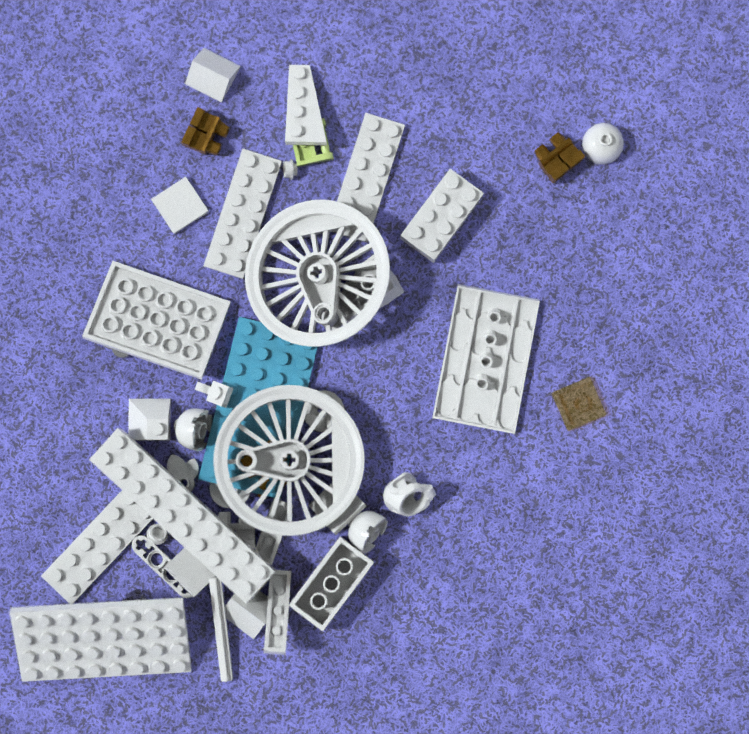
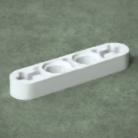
[132,535,192,598]

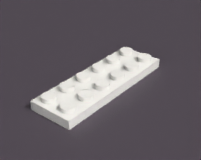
[332,113,405,243]
[204,148,282,279]
[41,490,153,604]

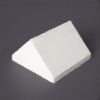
[185,48,241,103]
[225,591,268,639]

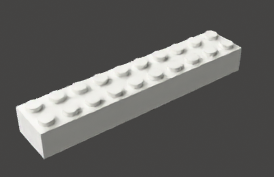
[89,428,277,604]

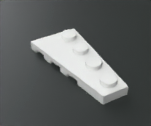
[285,65,327,145]

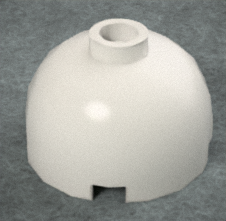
[582,123,624,165]
[174,408,213,451]
[348,511,388,554]

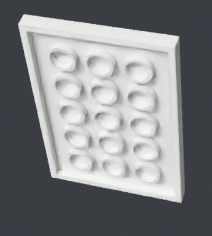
[82,261,231,380]

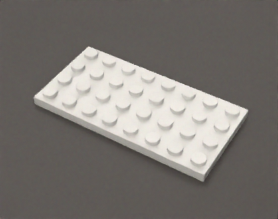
[10,598,192,682]

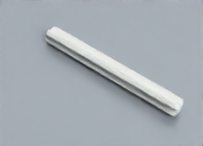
[209,577,233,682]

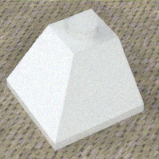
[128,399,171,441]

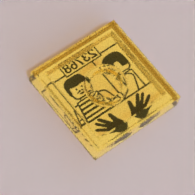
[551,376,606,431]

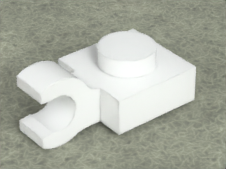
[195,381,234,408]

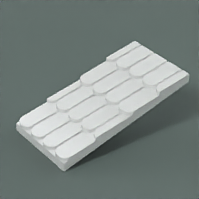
[432,284,540,434]

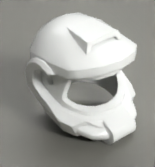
[383,472,436,517]

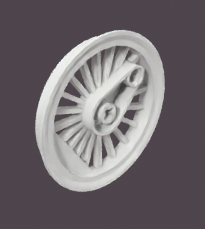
[245,200,390,347]
[213,385,365,536]

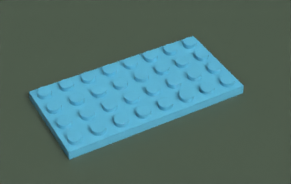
[198,317,318,499]

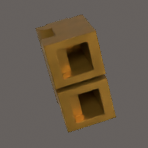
[181,107,230,156]
[534,132,585,183]

